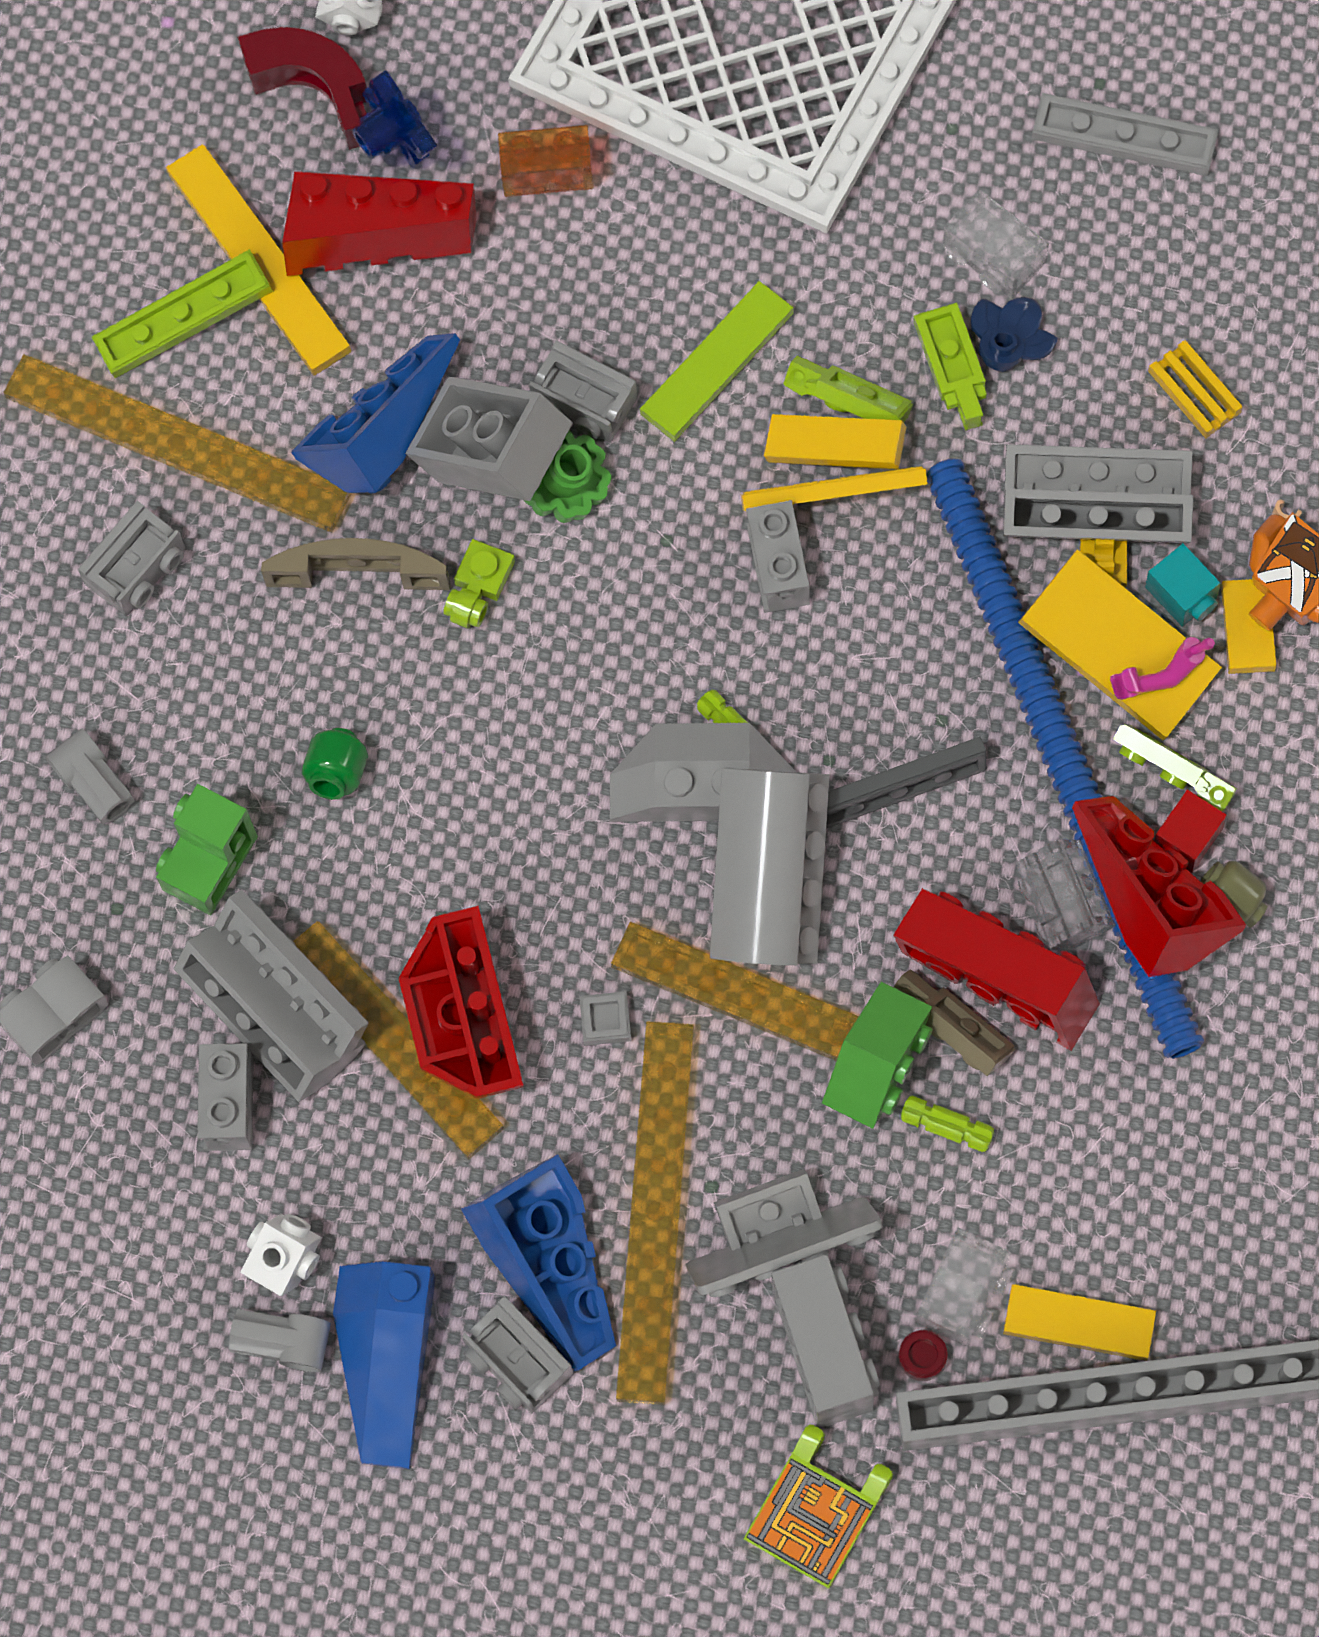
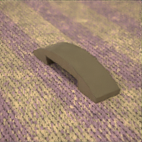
[261,538,450,590]

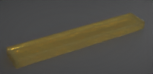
[293,921,504,1160]
[611,922,859,1061]

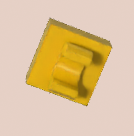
[1080,539,1127,588]

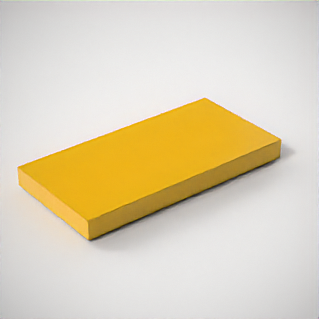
[1018,549,1222,741]

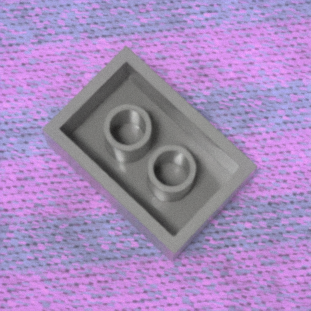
[405,376,573,501]
[771,1255,880,1428]

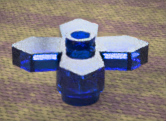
[352,70,437,168]

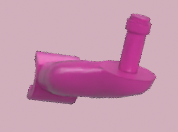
[1110,637,1215,700]

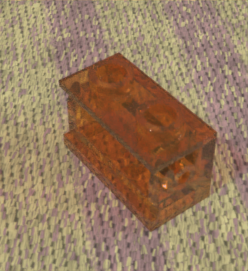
[498,125,594,197]

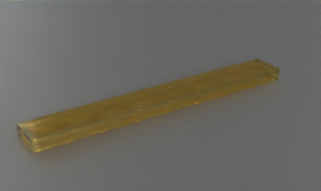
[3,354,352,533]
[616,1021,694,1405]

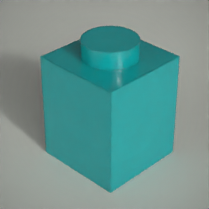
[1145,543,1220,627]

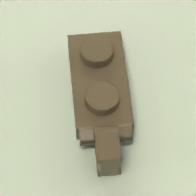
[894,969,1015,1076]

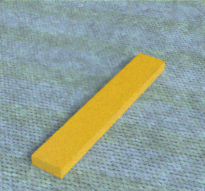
[166,144,352,376]

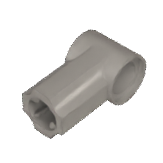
[45,728,134,825]
[229,1309,331,1372]

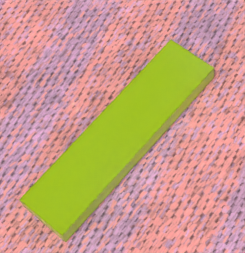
[91,249,273,378]
[640,281,794,442]

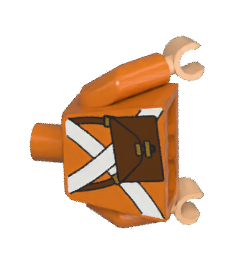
[1248,500,1319,631]

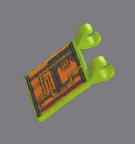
[743,1424,893,1589]

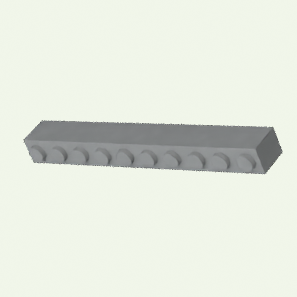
[896,1340,1319,1451]

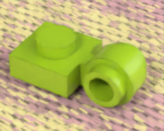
[443,539,515,629]

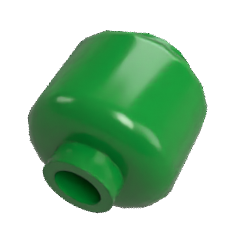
[301,727,368,800]

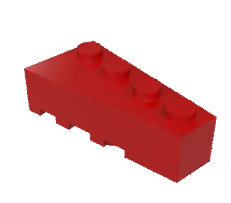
[282,171,477,276]
[893,888,1100,1051]

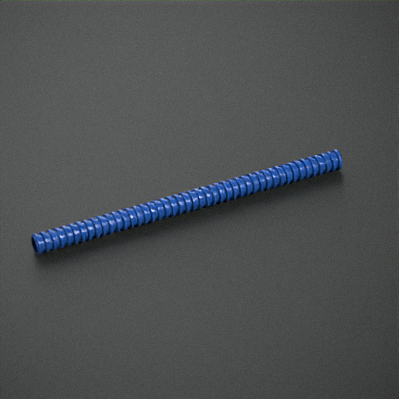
[926,459,1204,1059]

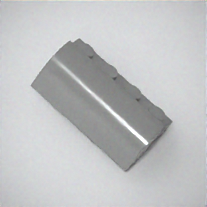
[1003,444,1193,543]
[710,768,830,965]
[173,890,369,1102]

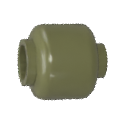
[1200,861,1268,928]

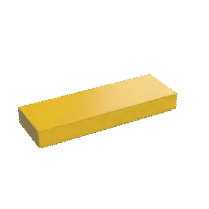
[764,414,906,469]
[1003,1284,1156,1361]

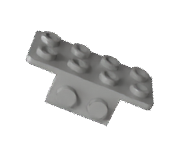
[685,1169,883,1297]

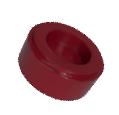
[899,1330,948,1381]

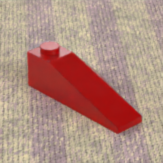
[1072,796,1246,977]

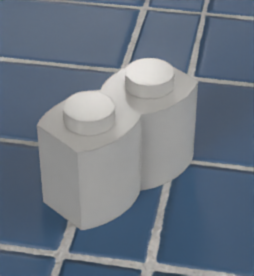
[0,956,108,1066]

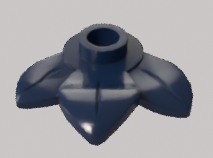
[970,297,1058,371]

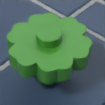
[524,430,611,523]

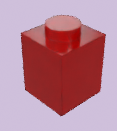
[1154,789,1227,873]

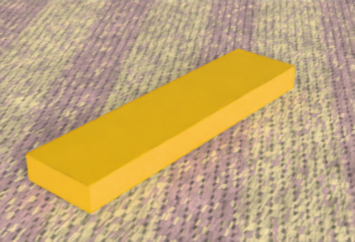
[740,466,928,511]

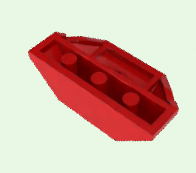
[398,906,524,1099]

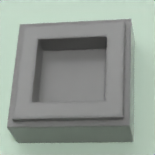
[579,991,631,1046]

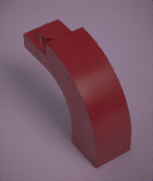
[237,27,370,150]

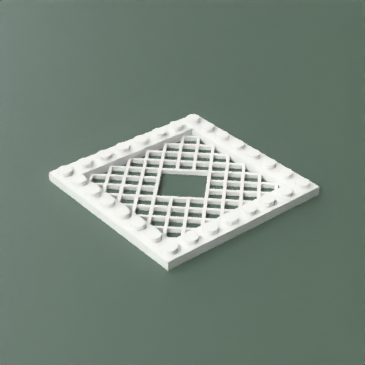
[508,0,957,234]

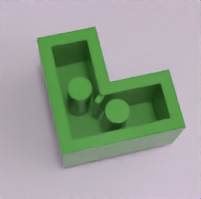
[156,783,258,916]
[821,982,933,1129]

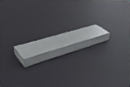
[1032,93,1218,176]

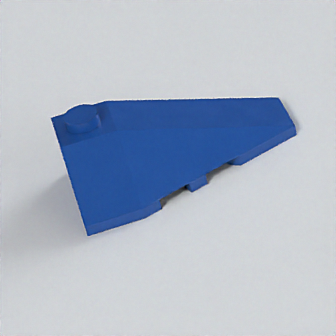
[291,333,460,494]
[461,1154,616,1371]
[333,1261,436,1469]

